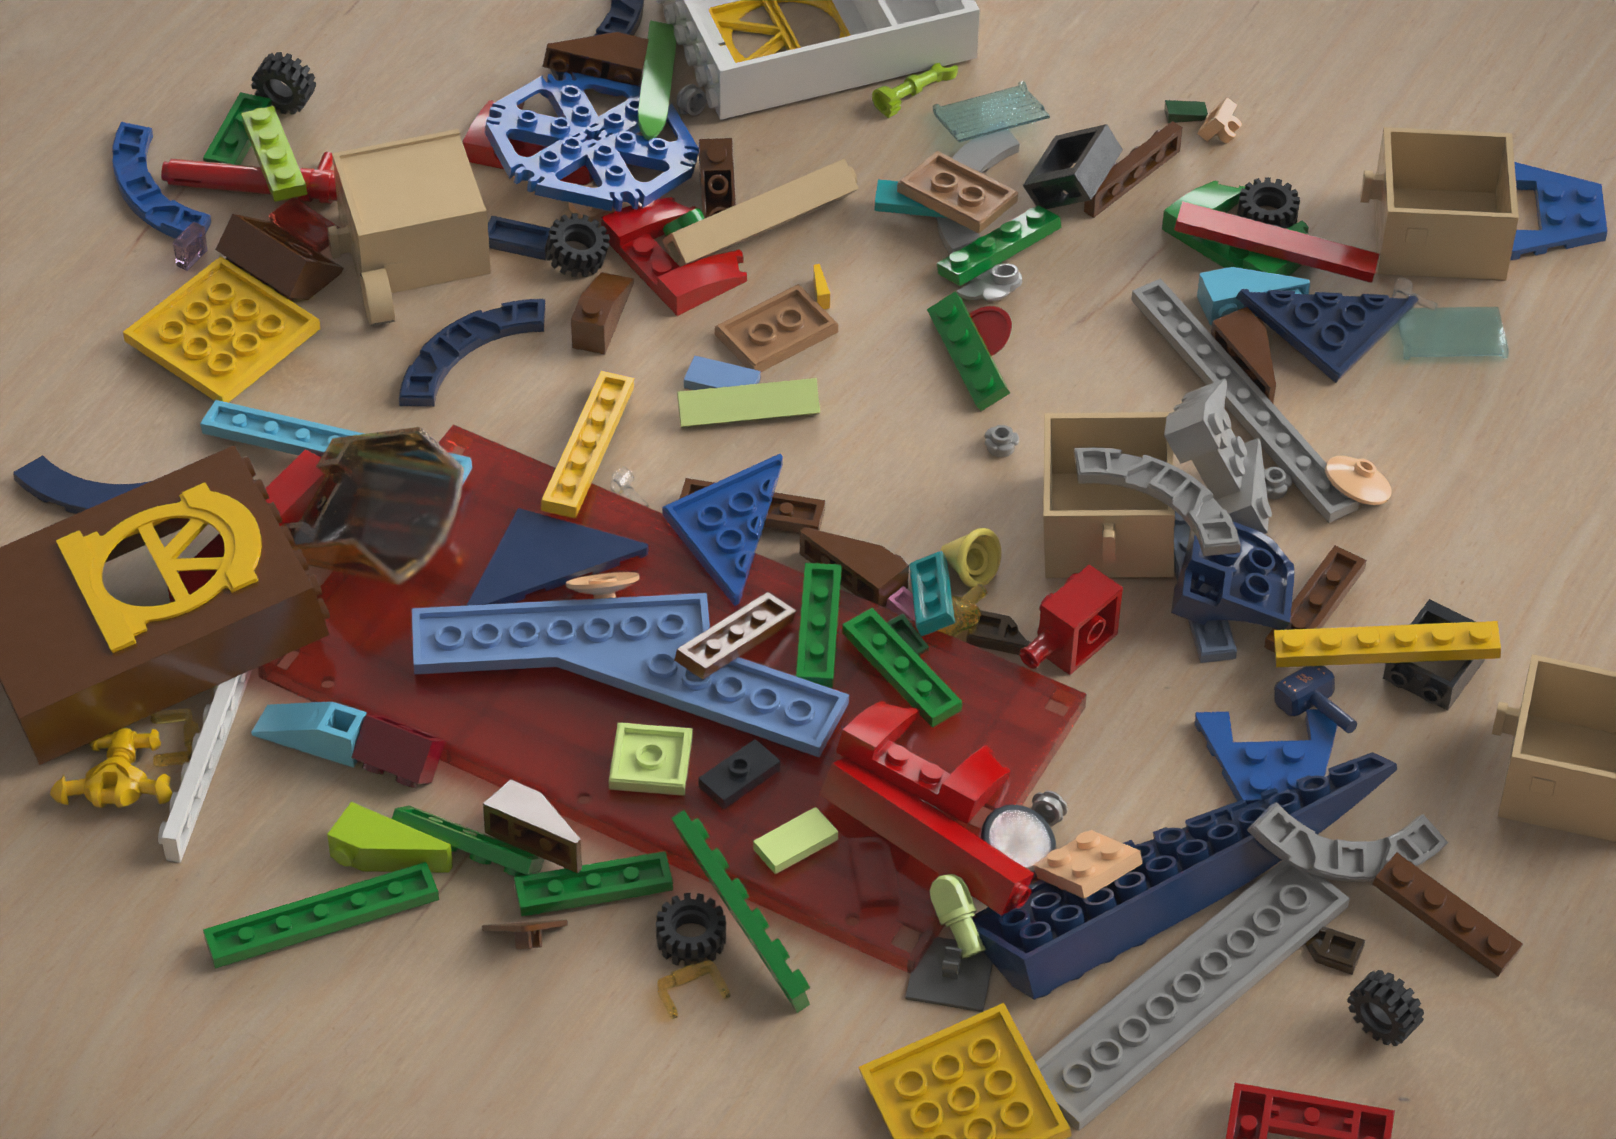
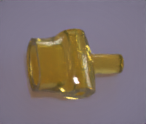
[931,583,988,641]

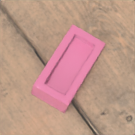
[886,586,917,629]

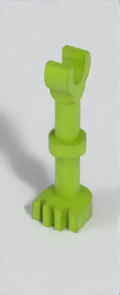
[872,62,958,118]

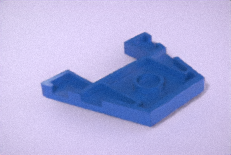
[1510,162,1608,260]
[1194,709,1338,805]

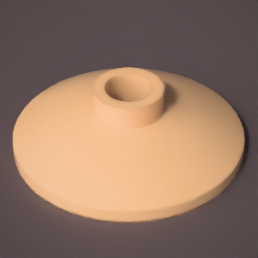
[1325,456,1391,505]
[566,572,640,599]

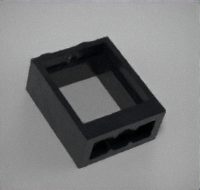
[1023,124,1123,209]
[1383,599,1485,711]

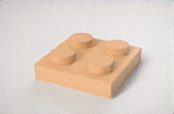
[1033,830,1143,899]

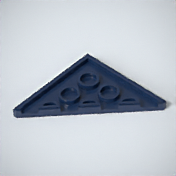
[1236,289,1419,383]
[466,508,648,606]

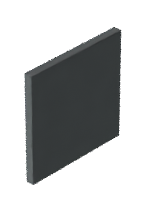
[906,934,993,1012]

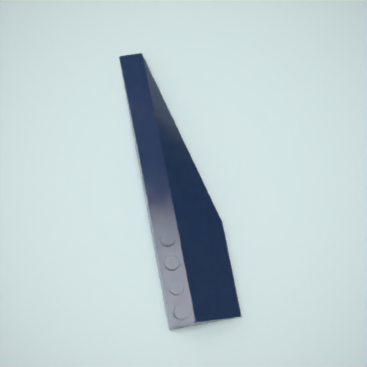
[972,752,1398,1000]

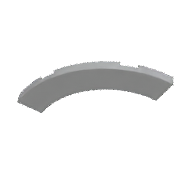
[936,123,1020,254]
[1074,447,1241,556]
[1247,802,1448,882]

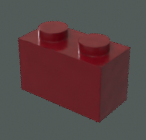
[351,715,446,788]

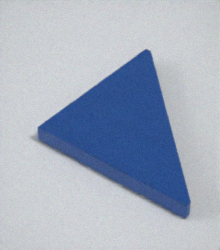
[662,454,783,606]

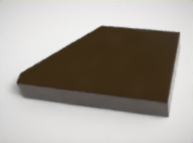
[966,609,1031,655]
[1305,927,1366,975]

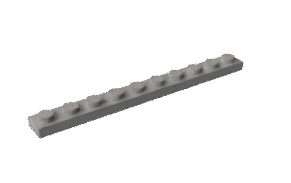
[1131,278,1359,523]

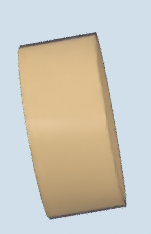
[360,268,395,326]

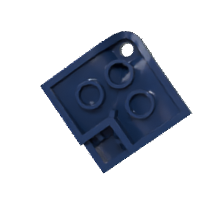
[1171,522,1295,630]

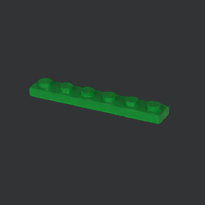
[671,810,811,1013]
[203,862,439,969]

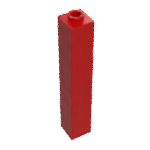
[167,449,336,603]
[819,757,1034,915]

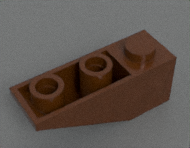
[542,32,649,86]
[698,138,736,218]

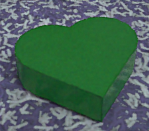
[662,208,705,237]

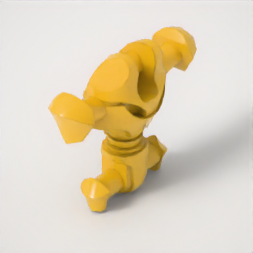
[50,728,173,808]

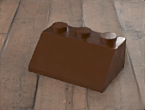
[215,214,344,301]

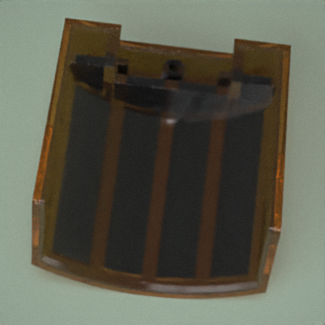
[282,427,464,585]

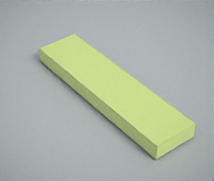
[677,378,820,428]

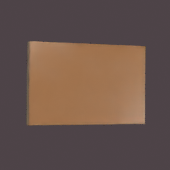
[897,151,1019,234]
[715,284,839,372]

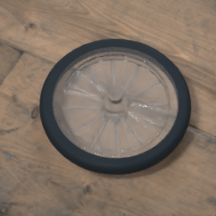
[981,804,1056,880]

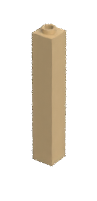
[662,158,859,267]

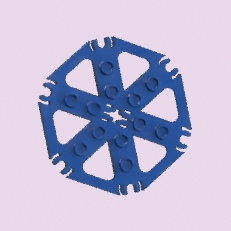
[485,72,698,211]

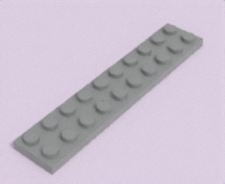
[1036,860,1350,1131]

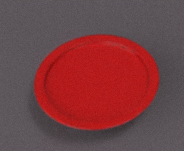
[969,306,1012,356]

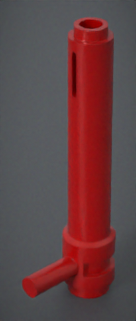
[161,152,337,204]

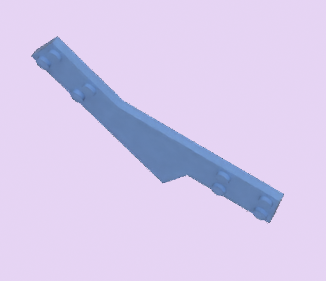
[412,593,849,757]

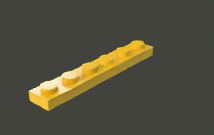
[541,371,634,518]
[1274,621,1501,668]

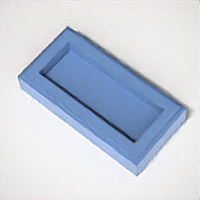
[684,355,761,390]

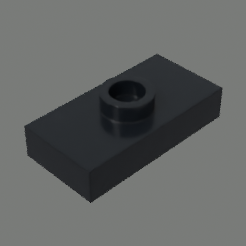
[698,739,781,810]

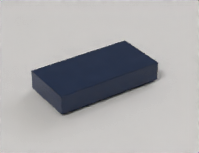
[488,216,550,260]

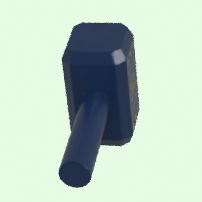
[1274,666,1357,734]

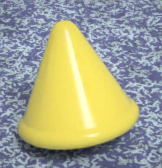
[940,528,1001,588]

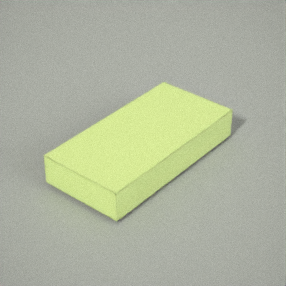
[753,807,838,874]

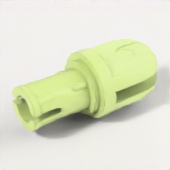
[929,874,986,959]

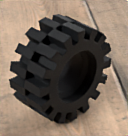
[251,52,316,115]
[1237,177,1300,229]
[545,213,610,278]
[656,893,726,968]
[1347,970,1424,1046]

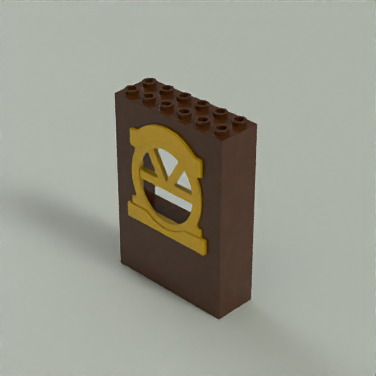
[0,445,330,765]

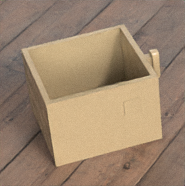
[1360,127,1519,280]
[327,129,491,293]
[1043,412,1175,578]
[1492,654,1616,842]

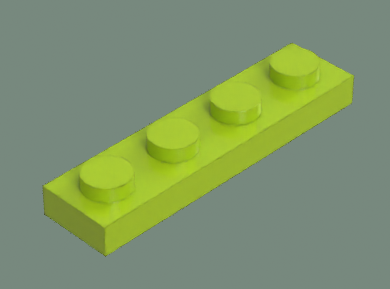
[241,106,307,202]

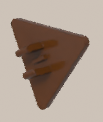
[482,920,568,950]

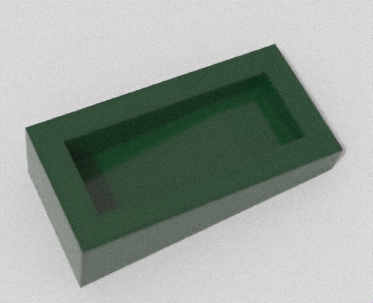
[1164,100,1208,123]
[887,614,929,656]

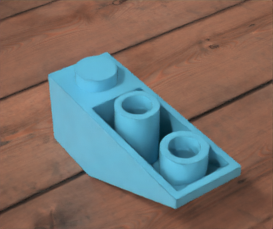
[1197,267,1310,325]
[251,702,367,768]

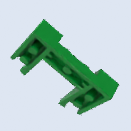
[1162,181,1309,276]

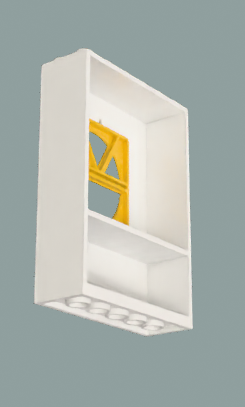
[656,0,980,120]

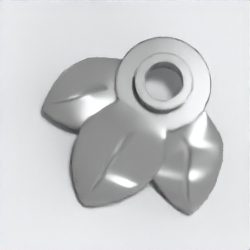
[957,264,1022,302]

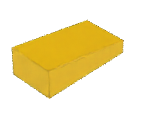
[813,264,830,309]

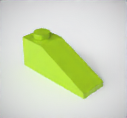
[327,802,453,873]

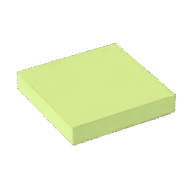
[609,723,693,795]

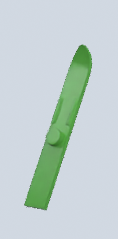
[637,20,676,140]

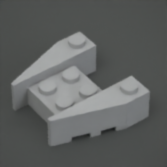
[1164,378,1272,534]

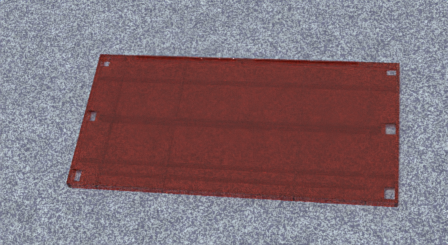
[258,424,1087,974]

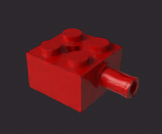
[1019,564,1123,675]

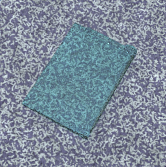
[933,81,1050,142]
[1398,307,1509,360]

